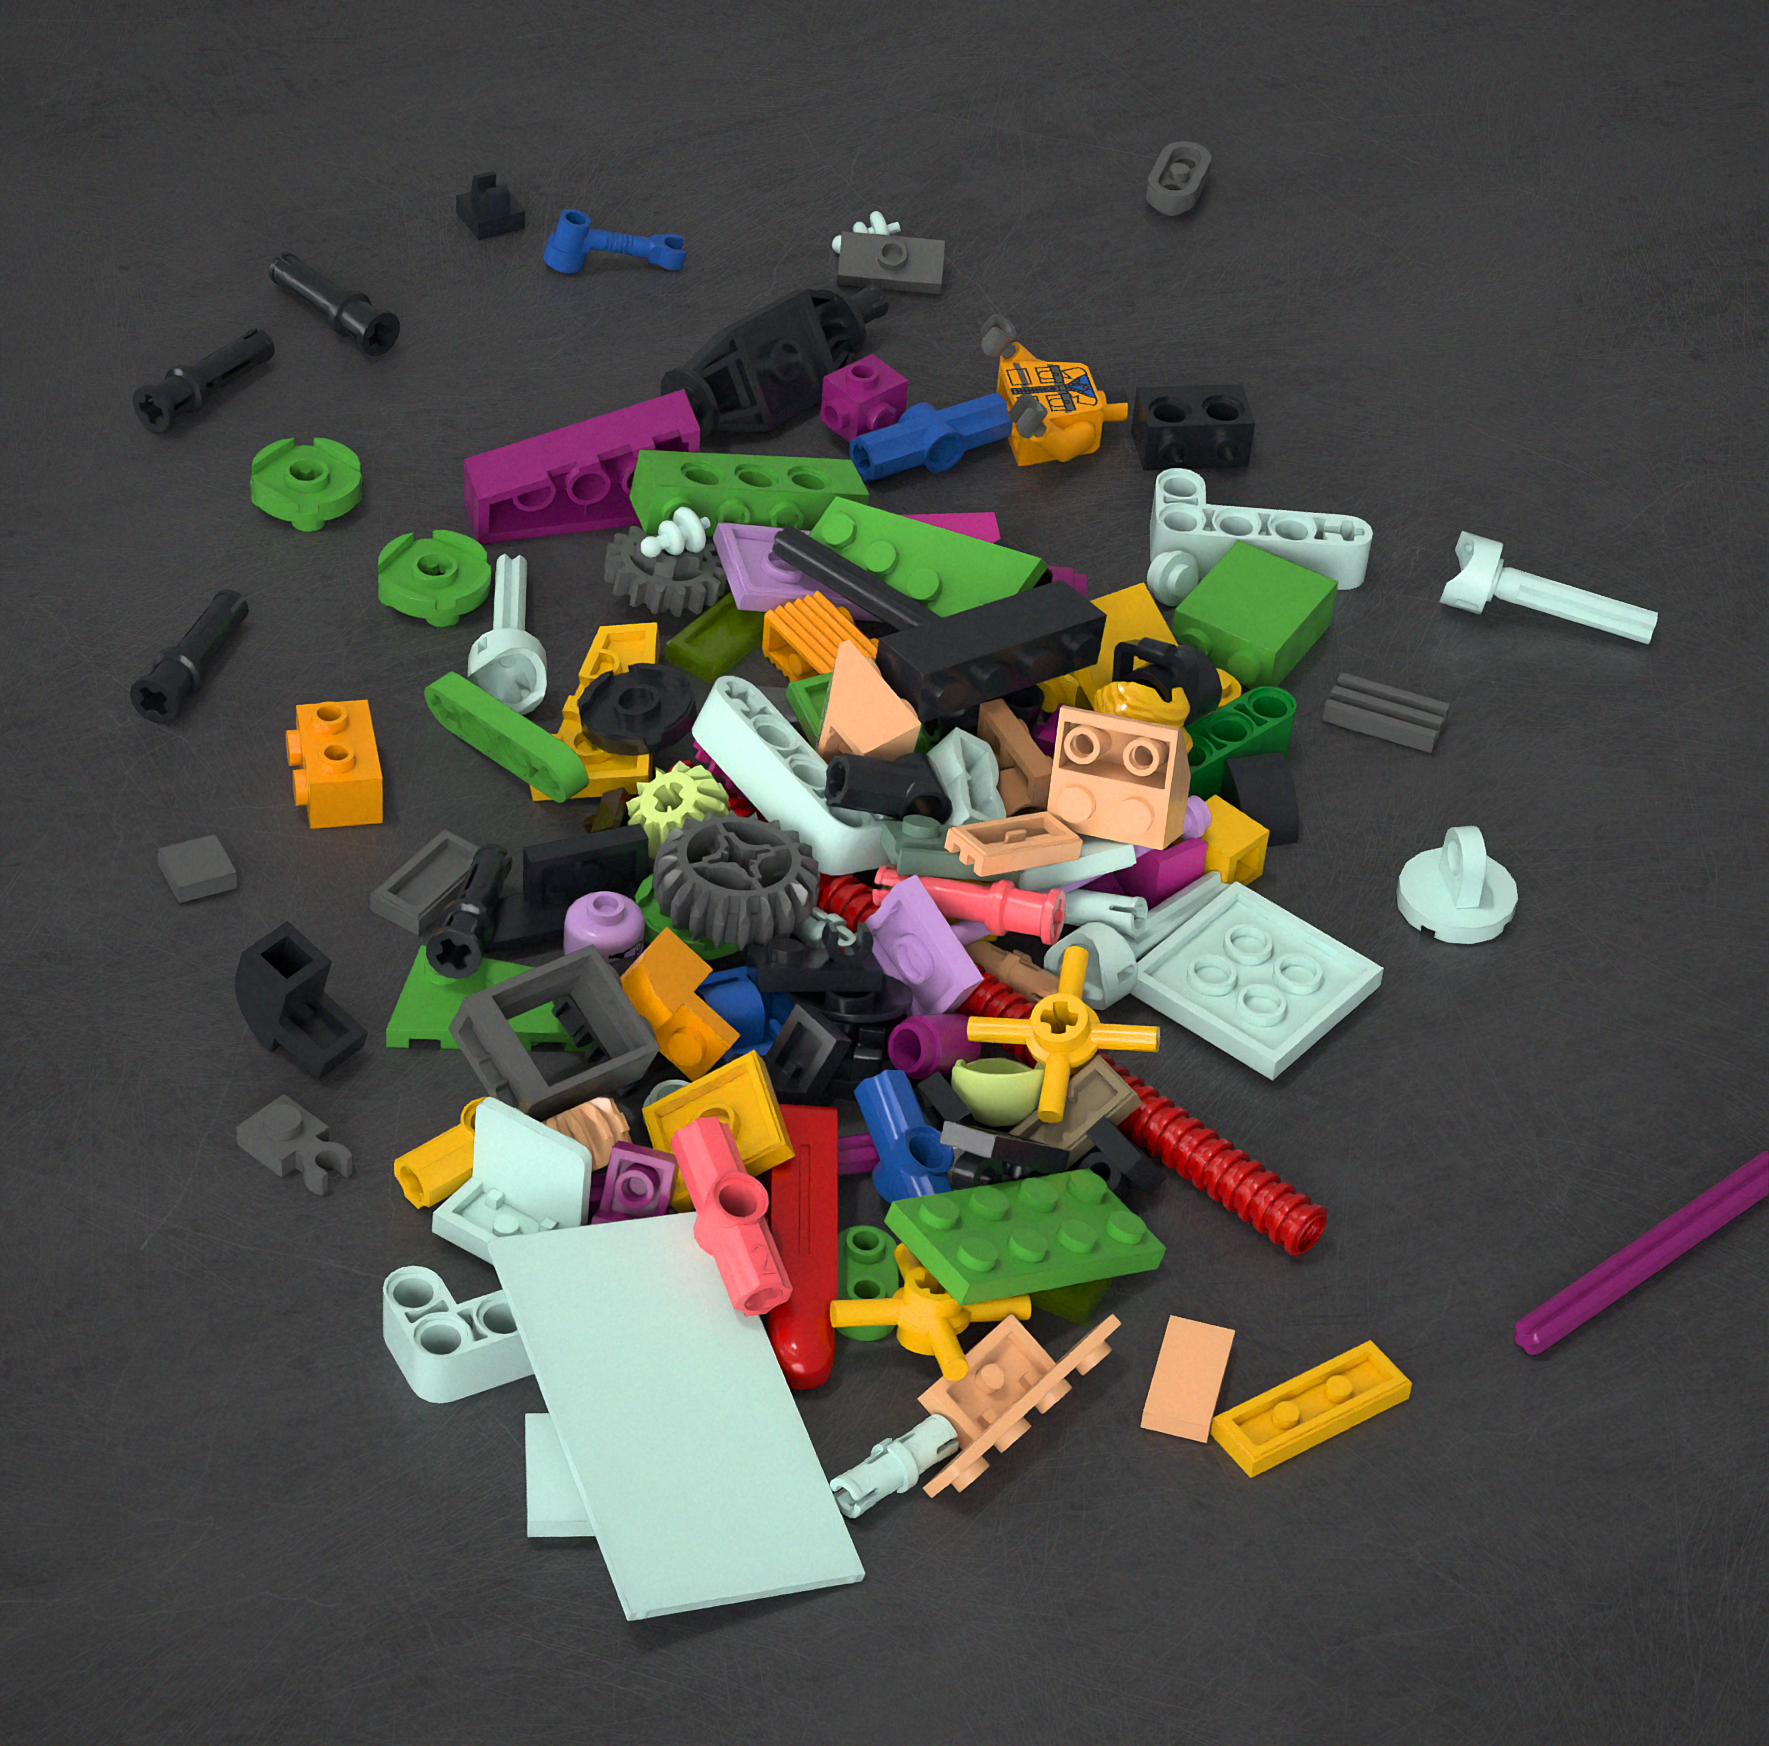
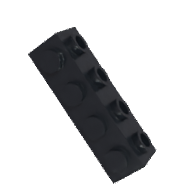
[875,580,1107,723]

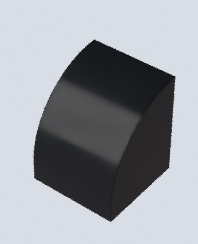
[1220,752,1299,847]

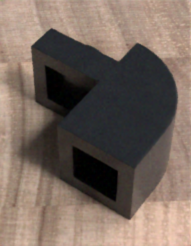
[235,921,368,1079]
[728,1003,853,1107]

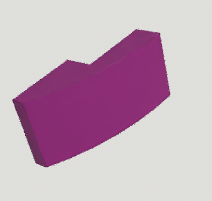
[591,1140,679,1225]

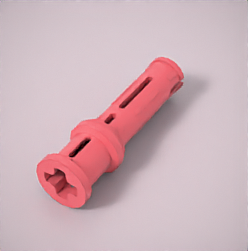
[873,866,1066,946]

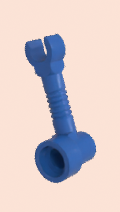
[543,209,687,273]

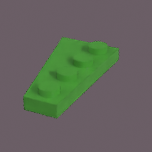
[808,496,1048,618]
[386,945,595,1052]

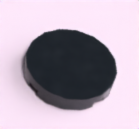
[578,663,698,756]

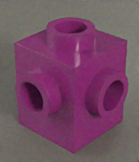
[820,354,908,443]

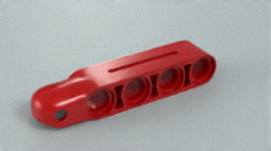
[765,1104,838,1390]

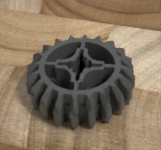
[652,809,820,951]

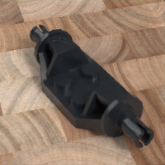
[660,284,889,440]

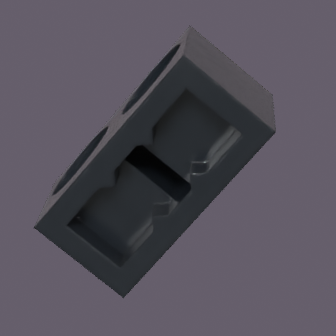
[1131,384,1255,470]

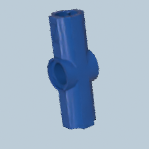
[849,392,1013,483]
[854,1070,955,1204]

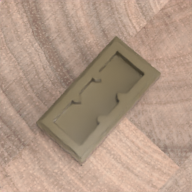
[1008,1054,1143,1177]

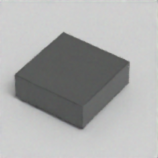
[158,834,237,903]

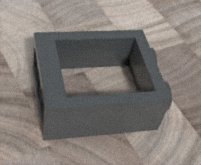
[448,944,660,1123]

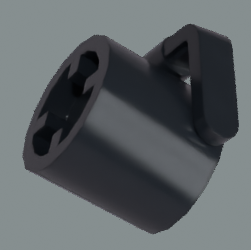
[1112,637,1222,728]

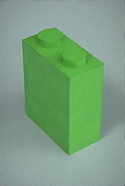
[1172,540,1338,689]

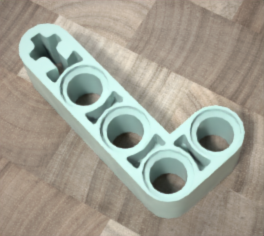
[1150,468,1373,590]
[692,676,899,875]
[383,1266,534,1403]

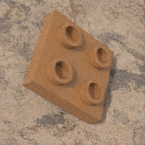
[977,698,1053,818]

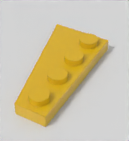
[529,622,660,801]

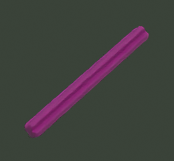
[1513,1151,1769,1355]

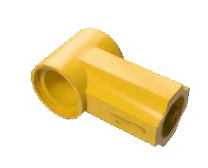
[394,1097,487,1209]

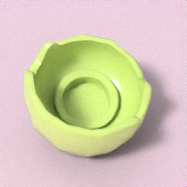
[951,1057,1045,1127]

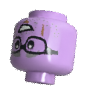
[563,891,646,963]

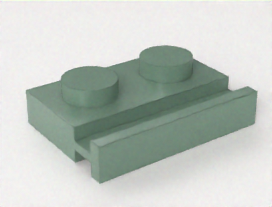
[880,815,1021,883]

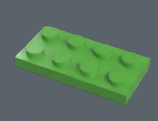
[884,1168,1167,1306]

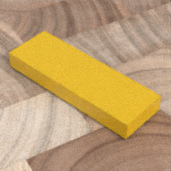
[1210,1340,1412,1478]

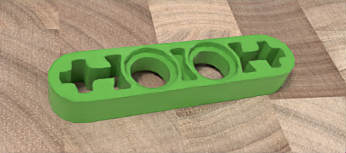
[424,671,589,803]

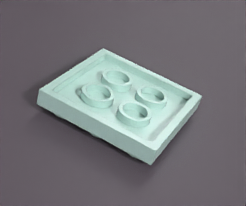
[1130,881,1384,1081]

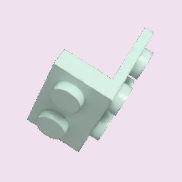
[432,1097,592,1265]

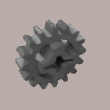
[603,526,727,617]

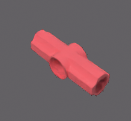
[670,1116,793,1317]

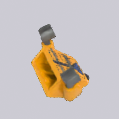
[980,314,1128,466]

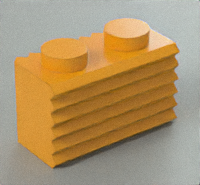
[762,590,879,683]

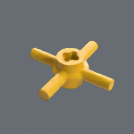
[967,946,1160,1124]
[830,1243,1031,1381]

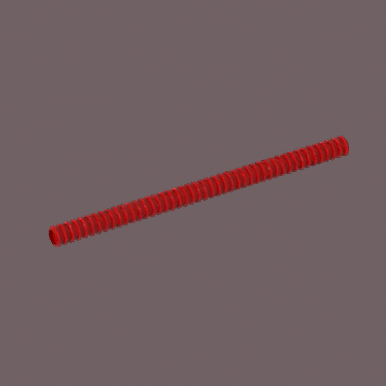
[666,760,1328,1257]

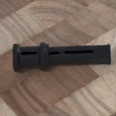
[269,252,400,356]
[133,328,275,433]
[130,589,249,723]
[426,844,513,979]

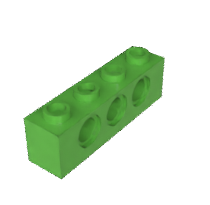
[629,450,870,536]

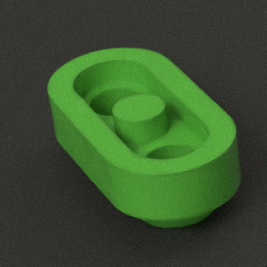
[835,1225,899,1341]

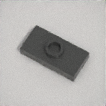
[837,231,945,294]

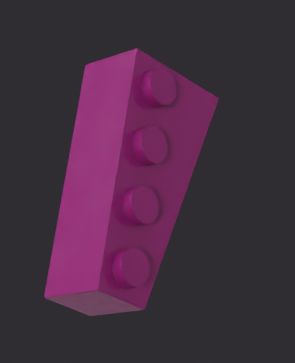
[464,389,700,544]

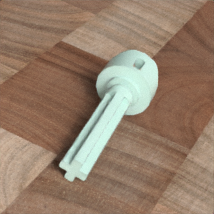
[1439,531,1658,644]
[467,554,547,715]
[1044,871,1230,1010]

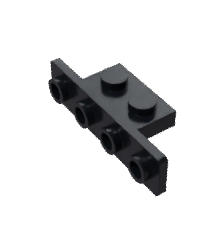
[483,823,654,953]

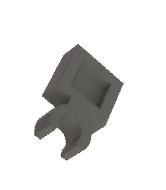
[236,1094,353,1195]

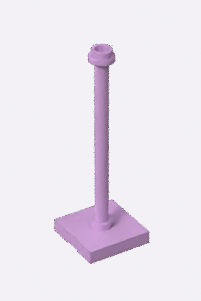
[855,796,1211,1018]

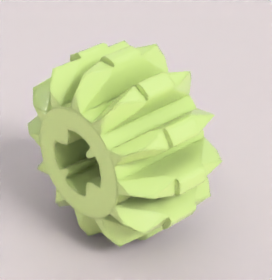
[626,760,731,860]

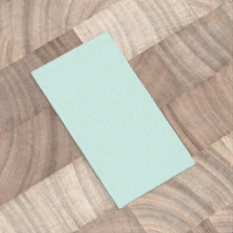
[487,1211,866,1621]

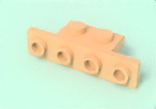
[917,1313,1122,1498]

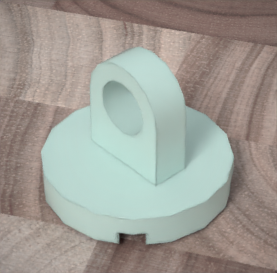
[1396,826,1518,944]

